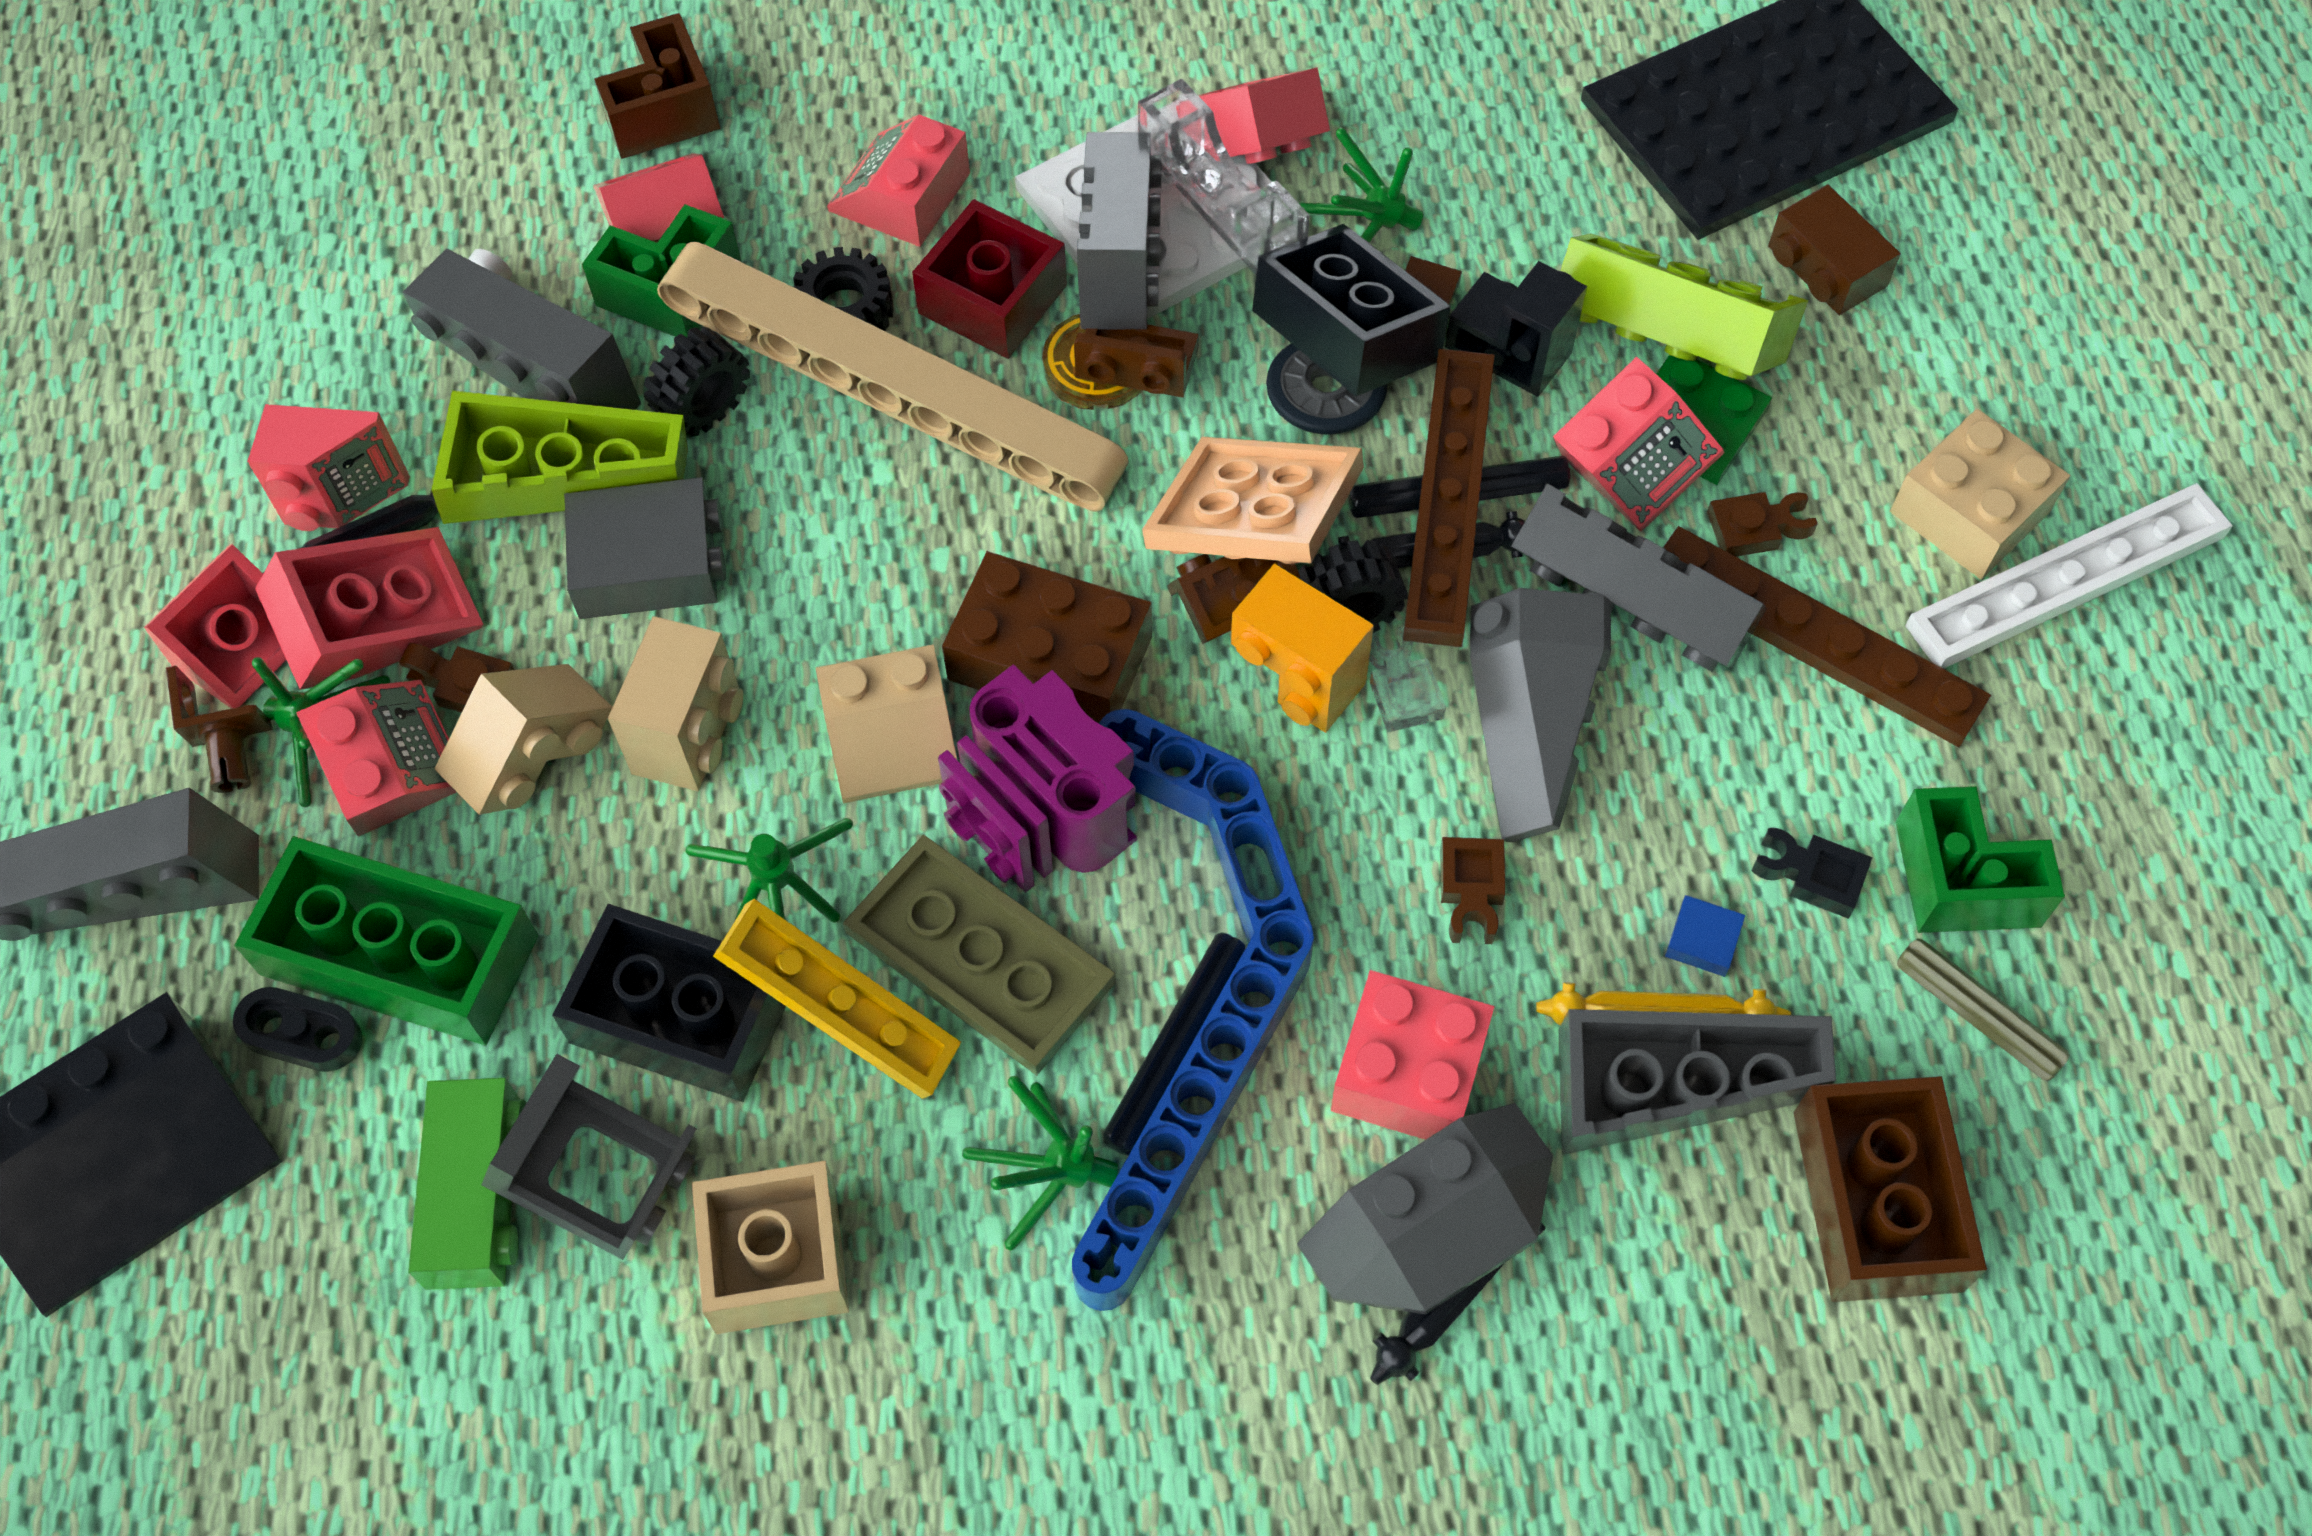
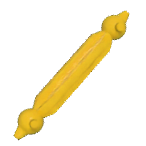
[1536,982,1791,1026]

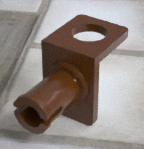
[166,665,273,793]

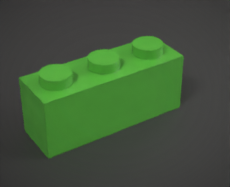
[408,1078,526,1290]

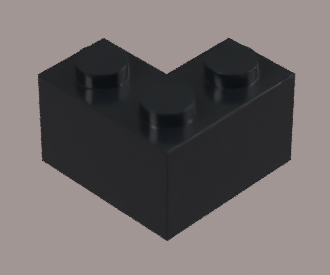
[1445,261,1587,397]

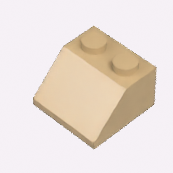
[816,644,957,803]

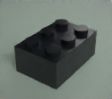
[1252,224,1451,397]
[552,904,786,1102]

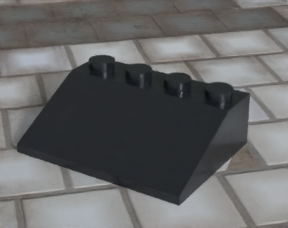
[0,992,282,1317]

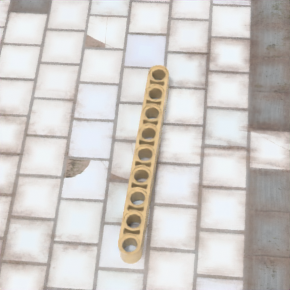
[657,242,1129,512]

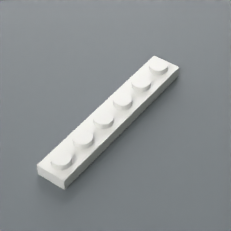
[1905,483,2233,669]

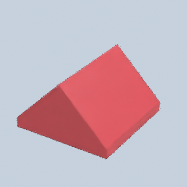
[144,544,286,709]

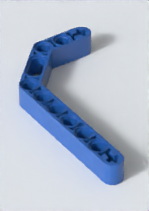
[1072,709,1314,1311]

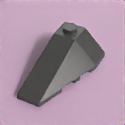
[1470,588,1611,842]

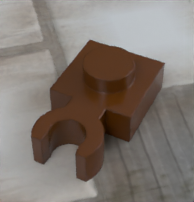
[1707,492,1818,557]
[1440,837,1505,945]

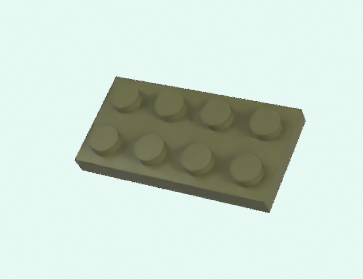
[843,834,1116,1076]

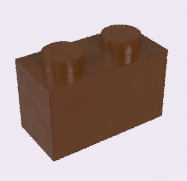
[1768,184,1901,316]

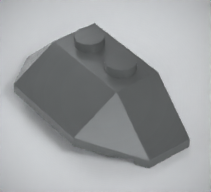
[1297,1103,1553,1315]

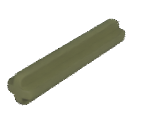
[1897,938,2070,1081]

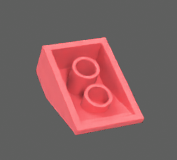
[255,527,484,690]

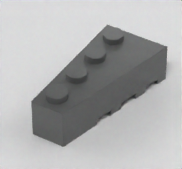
[1077,132,1162,330]
[402,248,641,410]
[1511,484,1767,672]
[0,788,259,941]
[1558,1009,1836,1155]

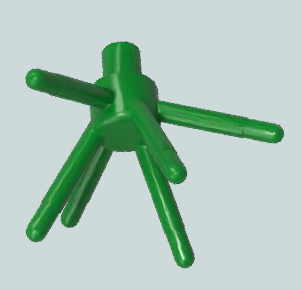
[1295,128,1424,243]
[252,657,390,808]
[685,818,853,923]
[962,1076,1118,1251]

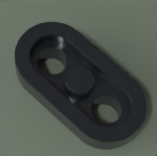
[233,987,362,1072]

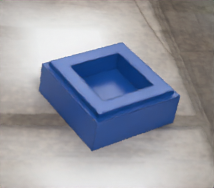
[1665,895,1745,977]

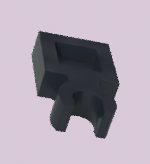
[1751,828,1873,919]

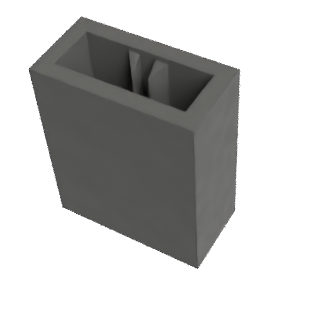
[564,477,726,619]

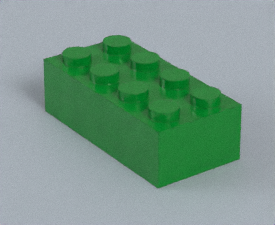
[234,836,539,1046]

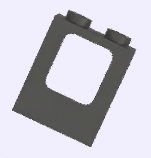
[481,1054,697,1260]

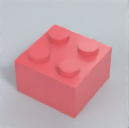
[1331,970,1495,1140]

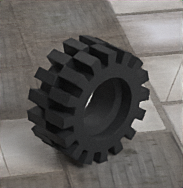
[792,247,894,331]
[644,327,750,436]
[1297,540,1408,633]

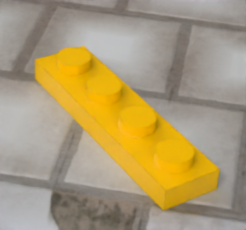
[713,899,961,1099]

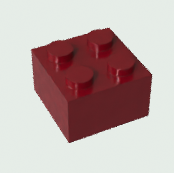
[912,199,1067,359]

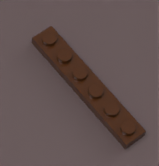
[1403,349,1494,648]
[1663,526,1991,748]

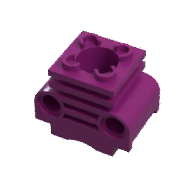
[938,664,1137,893]

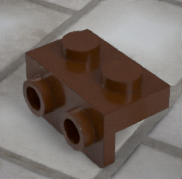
[1074,324,1199,398]

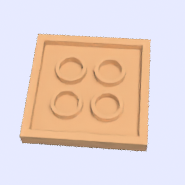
[1142,437,1364,564]

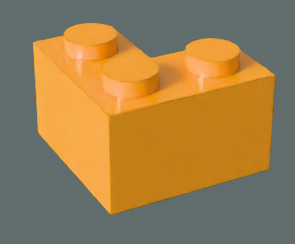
[1231,563,1374,733]

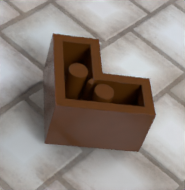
[594,13,720,159]

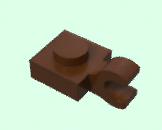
[399,643,514,713]

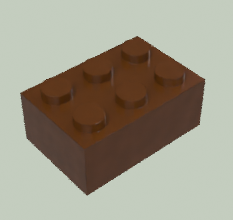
[942,551,1152,723]
[1793,1076,1987,1302]

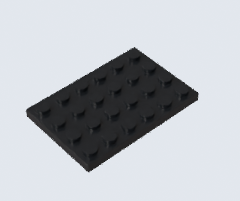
[1581,0,1959,240]

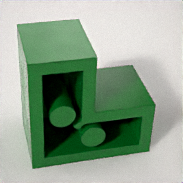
[582,204,742,338]
[1895,786,2065,933]

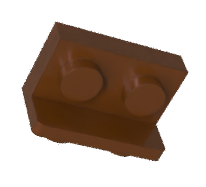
[1167,554,1300,644]

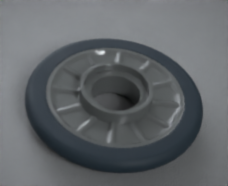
[1266,343,1387,435]

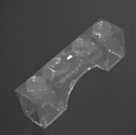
[1138,78,1310,275]

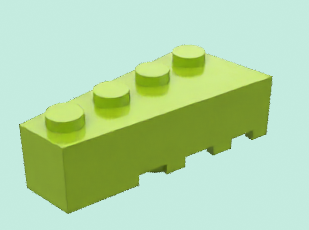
[1560,233,1809,380]
[431,390,688,524]

